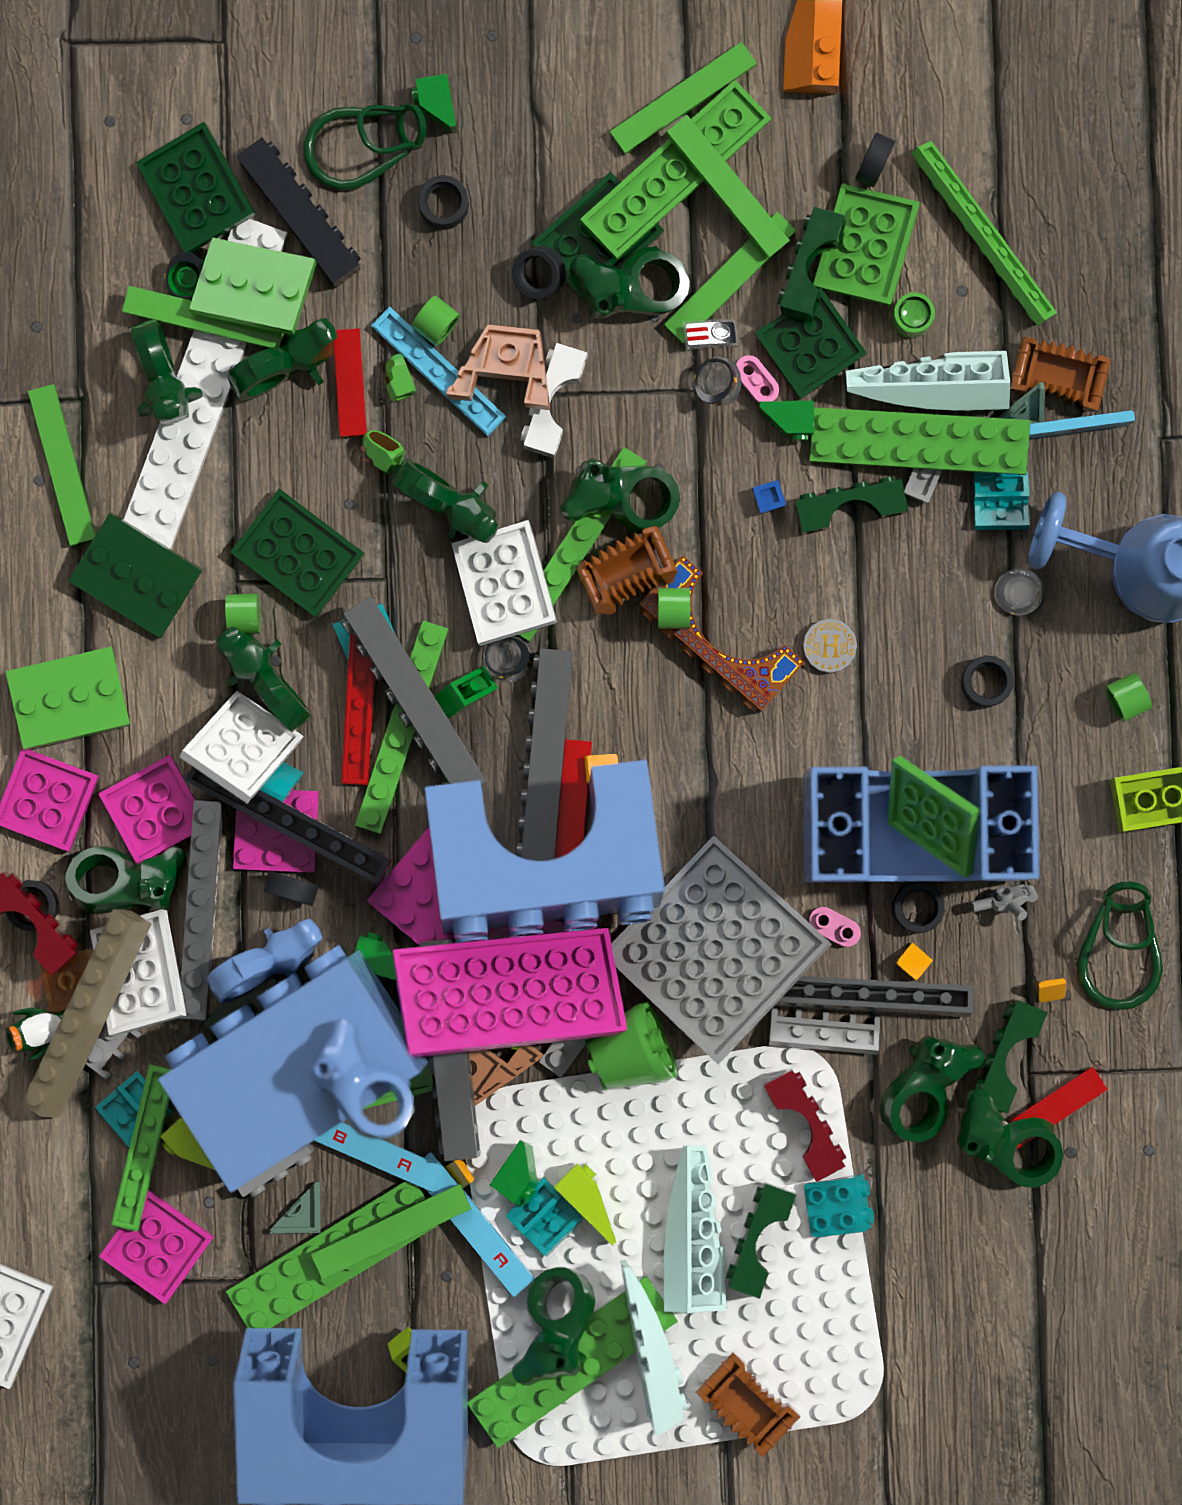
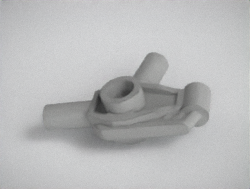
[971,884,1038,920]

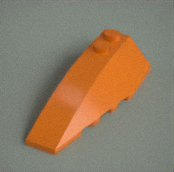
[783,0,842,94]

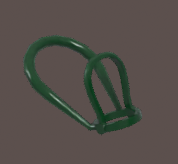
[303,103,426,191]
[1077,881,1163,1010]

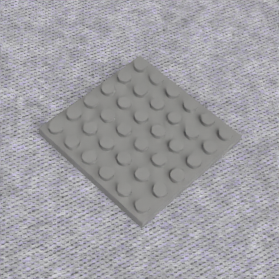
[611,836,832,1065]

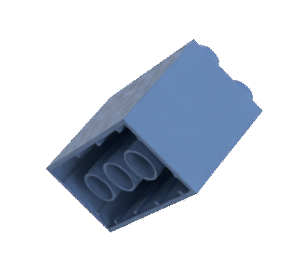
[158,945,429,1192]

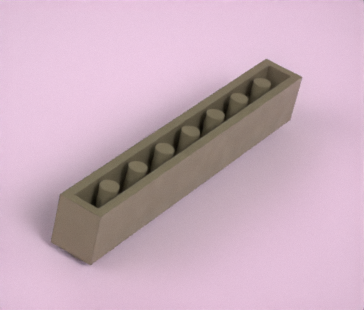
[21,909,152,1117]

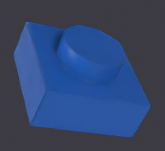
[752,480,786,514]

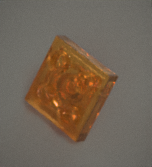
[40,948,93,1012]

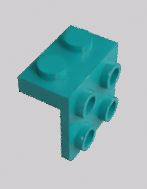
[804,1174,874,1238]

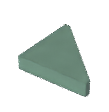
[998,382,1045,424]
[270,1181,321,1234]

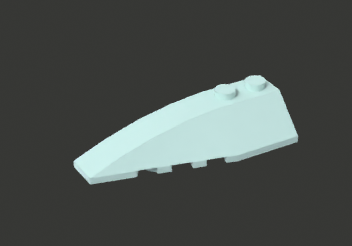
[846,351,1010,411]
[664,1145,726,1313]
[620,1260,687,1435]

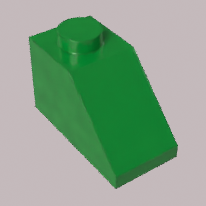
[412,74,457,133]
[758,401,814,442]
[434,666,498,719]
[355,932,396,980]
[489,1140,538,1207]

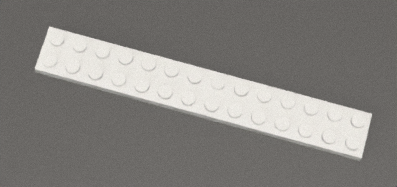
[124,219,288,550]

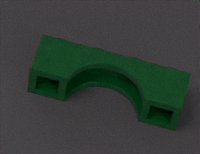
[777,207,846,323]
[794,476,908,535]
[973,999,1048,1114]
[725,1181,797,1299]

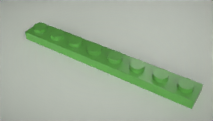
[911,141,1057,326]
[518,447,647,642]
[355,621,449,834]

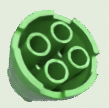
[585,1002,677,1091]

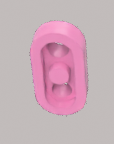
[735,355,779,403]
[809,907,861,947]

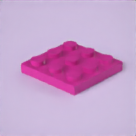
[0,747,99,852]
[99,755,195,863]
[233,790,319,873]
[99,1189,214,1304]

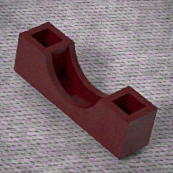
[0,872,80,975]
[763,1069,847,1182]

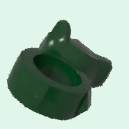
[569,246,689,319]
[227,318,338,401]
[131,319,203,425]
[392,458,499,543]
[560,458,680,535]
[216,626,312,732]
[65,846,187,914]
[879,1035,985,1143]
[956,1088,1064,1187]
[512,1267,595,1386]

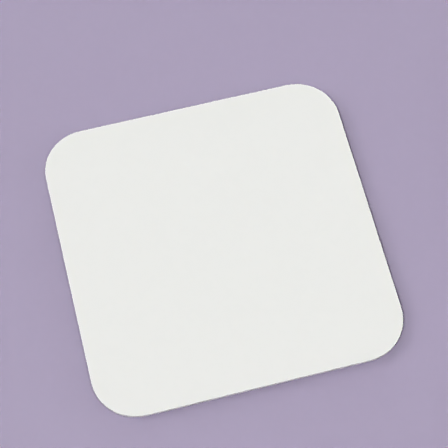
[466,1045,884,1466]

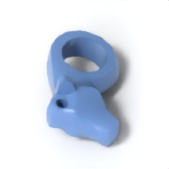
[206,919,323,1003]
[309,1019,413,1139]

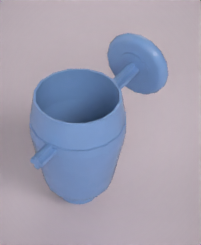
[1029,492,1182,623]

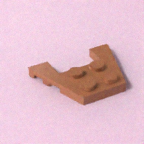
[446,324,550,410]
[431,1044,544,1106]

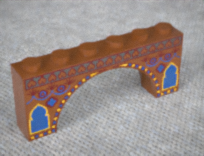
[639,555,805,713]

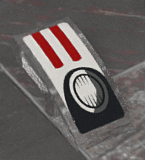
[683,319,739,350]

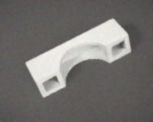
[520,343,587,459]

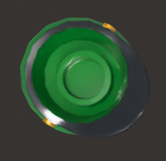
[164,252,205,301]

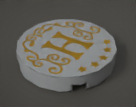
[803,619,857,673]

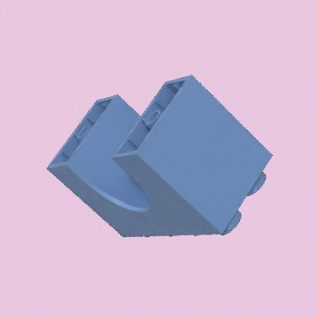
[425,760,665,943]
[803,766,1039,883]
[234,1328,468,1505]

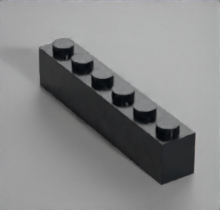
[237,137,361,289]

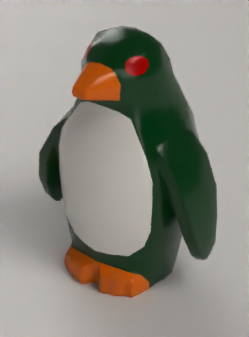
[6,1007,65,1061]

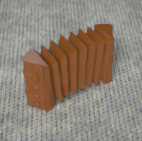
[1010,337,1111,412]
[576,526,678,615]
[696,1352,801,1457]

